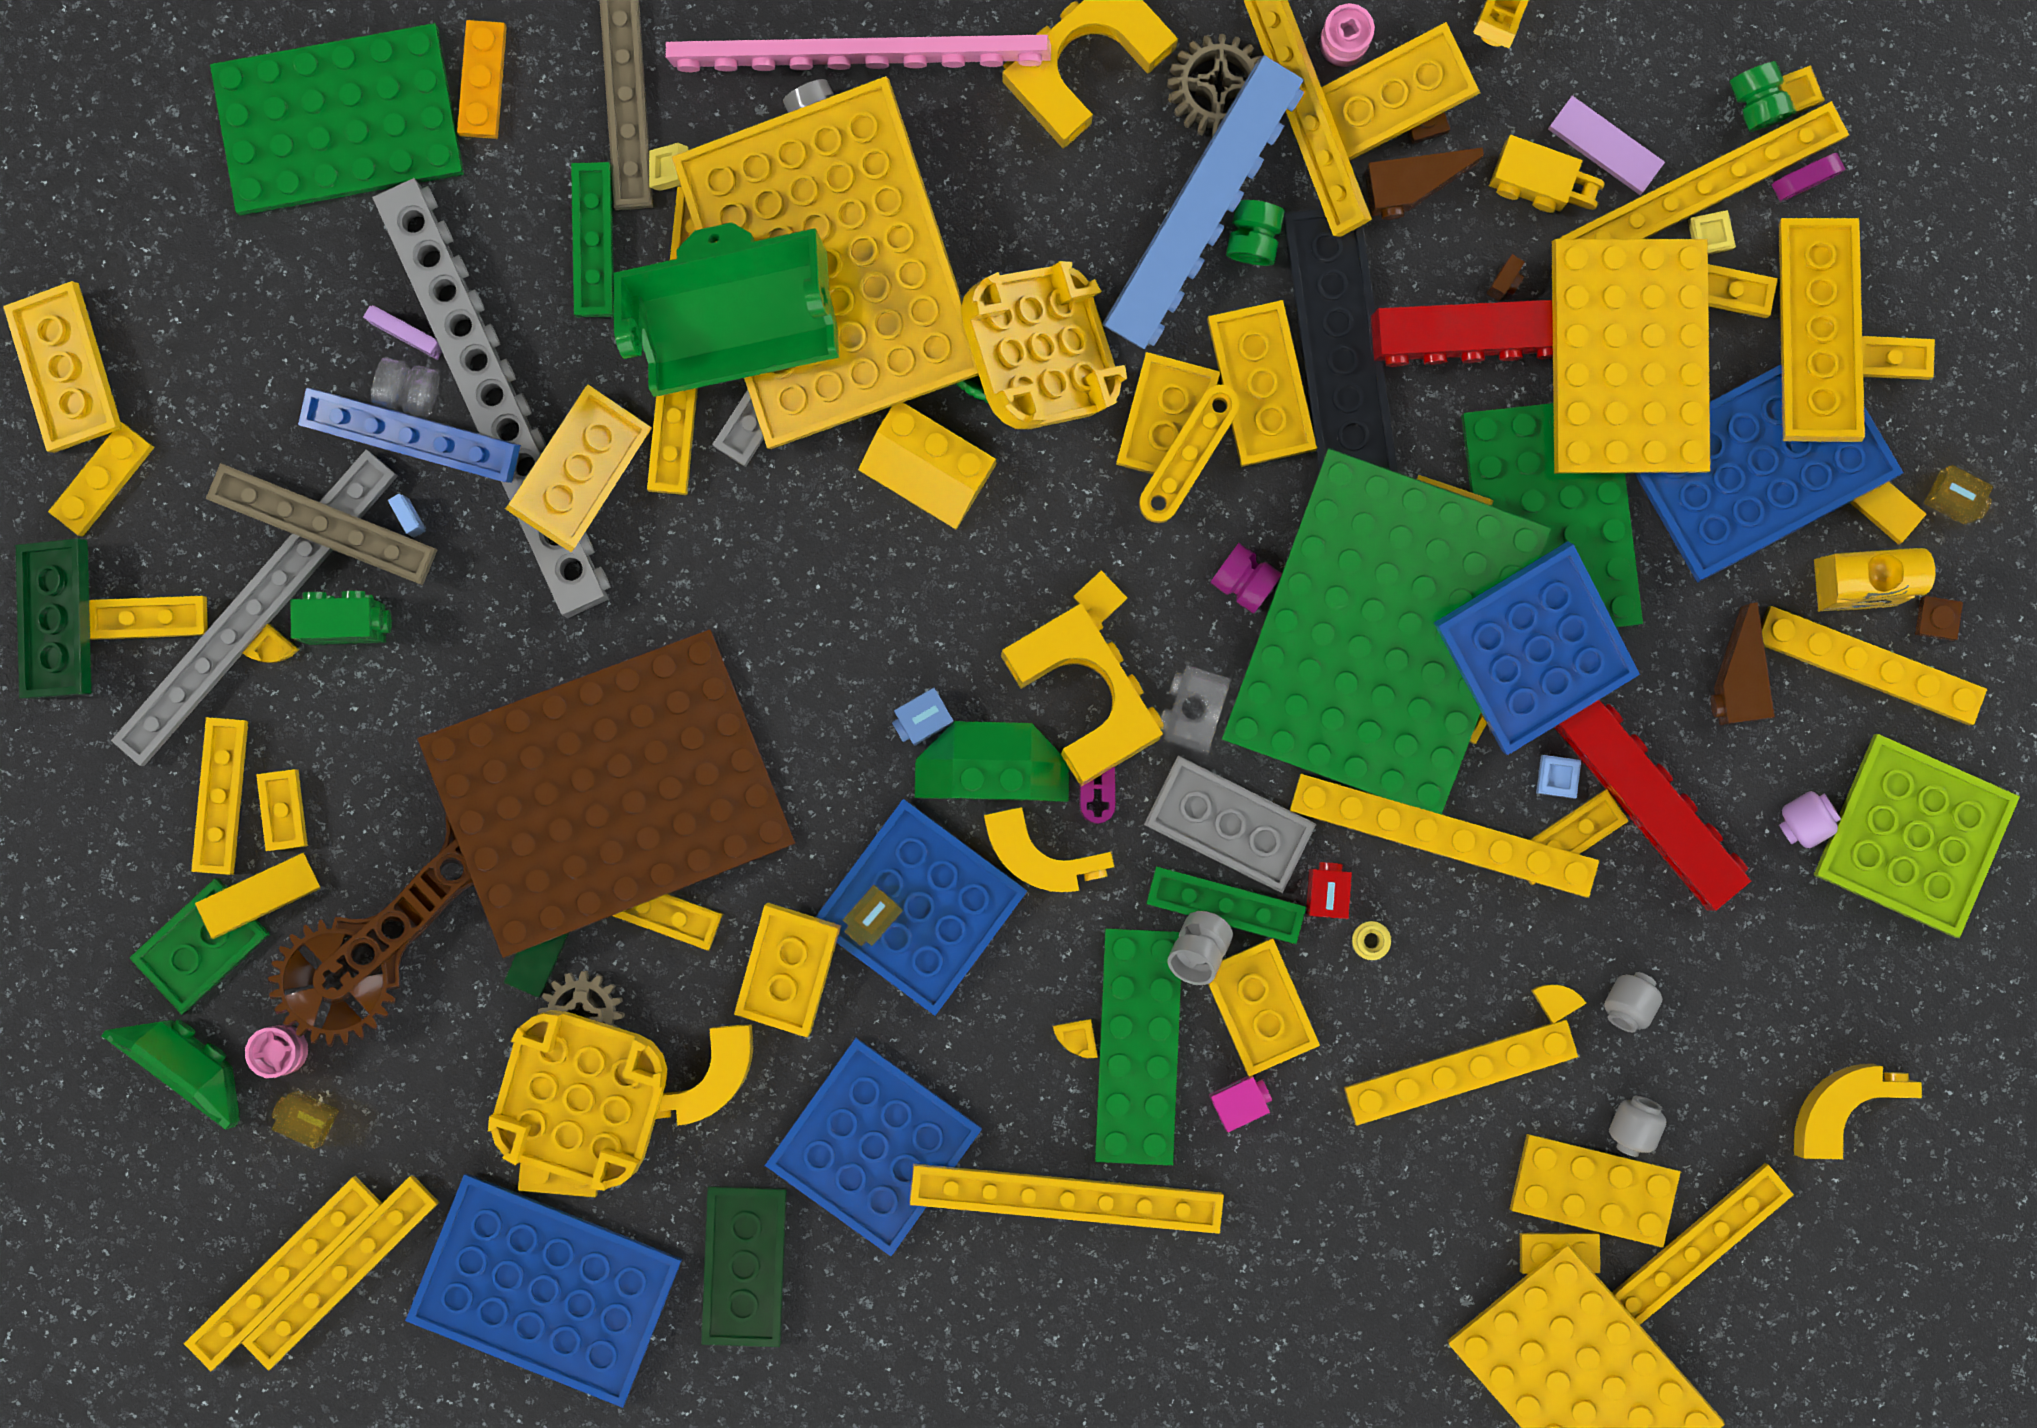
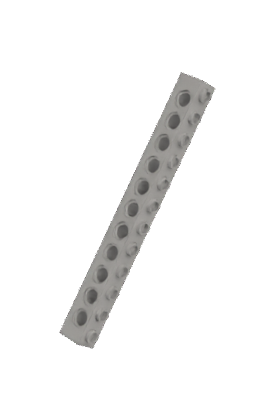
[372,178,611,618]

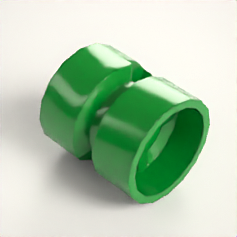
[1729,61,1796,132]
[1226,200,1285,266]

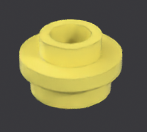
[1352,921,1391,960]

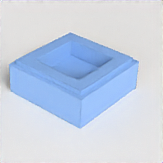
[388,494,426,538]
[1536,755,1581,799]

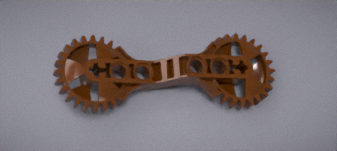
[268,815,474,1047]

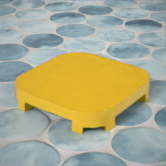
[961,261,1127,429]
[488,1010,667,1191]

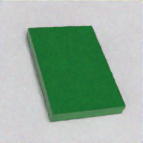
[130,878,270,1015]

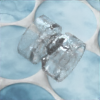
[371,356,440,419]

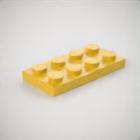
[1321,22,1480,161]
[3,281,122,453]
[1207,300,1317,467]
[505,384,652,552]
[1510,1134,1680,1247]

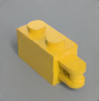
[1489,135,1605,213]

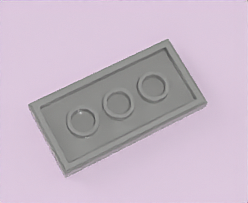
[1144,756,1316,893]

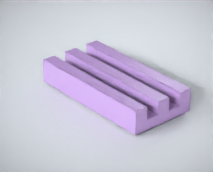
[363,305,442,360]

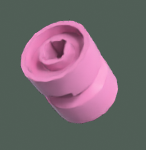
[1319,3,1375,67]
[245,1025,308,1078]

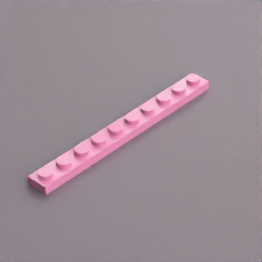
[666,35,1051,72]

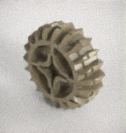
[1167,34,1262,137]

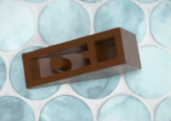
[1364,147,1484,220]
[1711,602,1775,725]

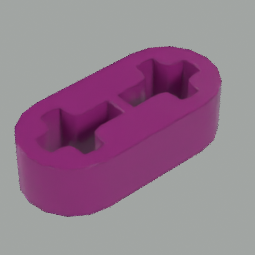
[1772,153,1846,202]
[1079,767,1115,824]

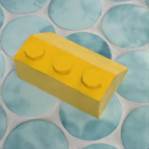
[858,402,996,530]

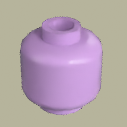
[1779,791,1841,849]

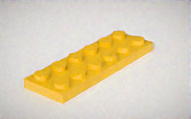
[1779,218,1865,442]

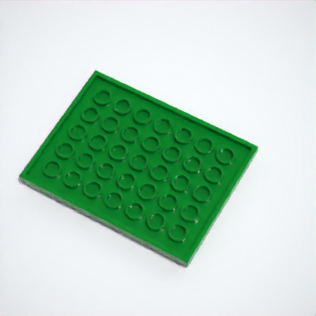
[1222,448,1551,814]

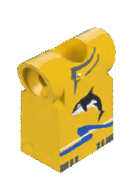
[1814,548,1936,612]

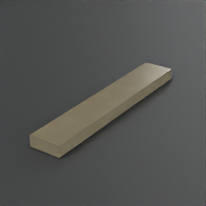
[600,0,654,211]
[206,463,437,585]

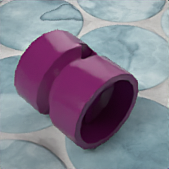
[1210,543,1282,614]

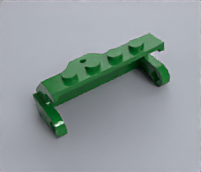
[614,222,839,397]

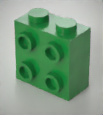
[290,591,392,645]

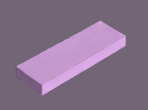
[1548,96,1665,195]

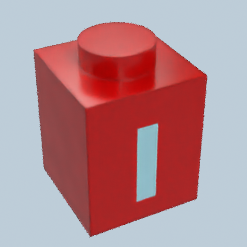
[1306,862,1352,919]

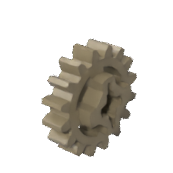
[538,971,625,1028]

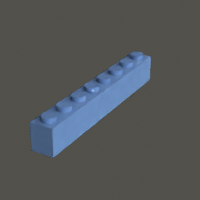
[1102,55,1304,349]

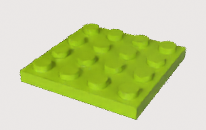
[1814,734,2020,938]

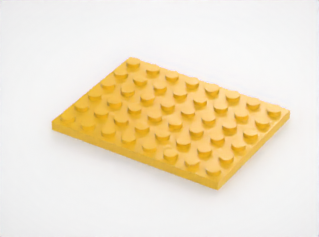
[672,76,979,449]

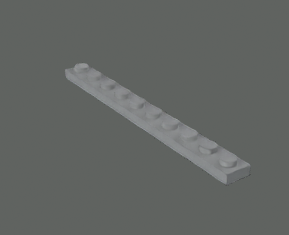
[111,449,398,766]

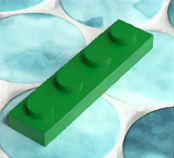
[571,162,614,318]
[1146,867,1306,944]

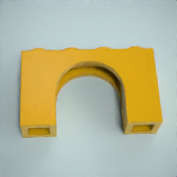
[1002,0,1178,149]
[1001,603,1164,787]

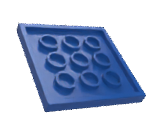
[1434,541,1640,755]
[816,799,1027,1016]
[765,1038,982,1256]

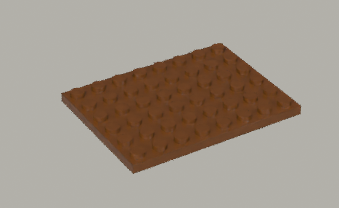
[417,629,795,959]

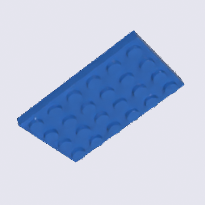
[1635,365,1904,583]
[405,1173,682,1408]

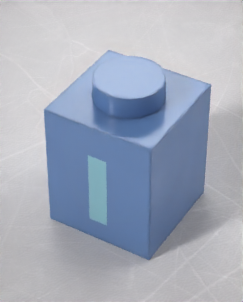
[892,688,954,746]

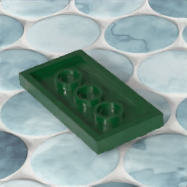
[15,539,92,699]
[701,1186,787,1347]

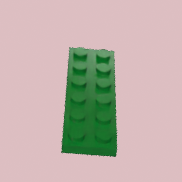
[1095,928,1181,1166]

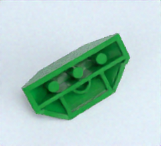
[915,721,1069,802]
[101,1019,240,1130]

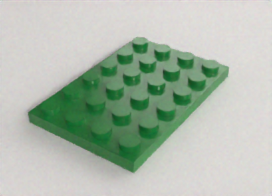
[210,23,464,216]
[1461,403,1643,628]

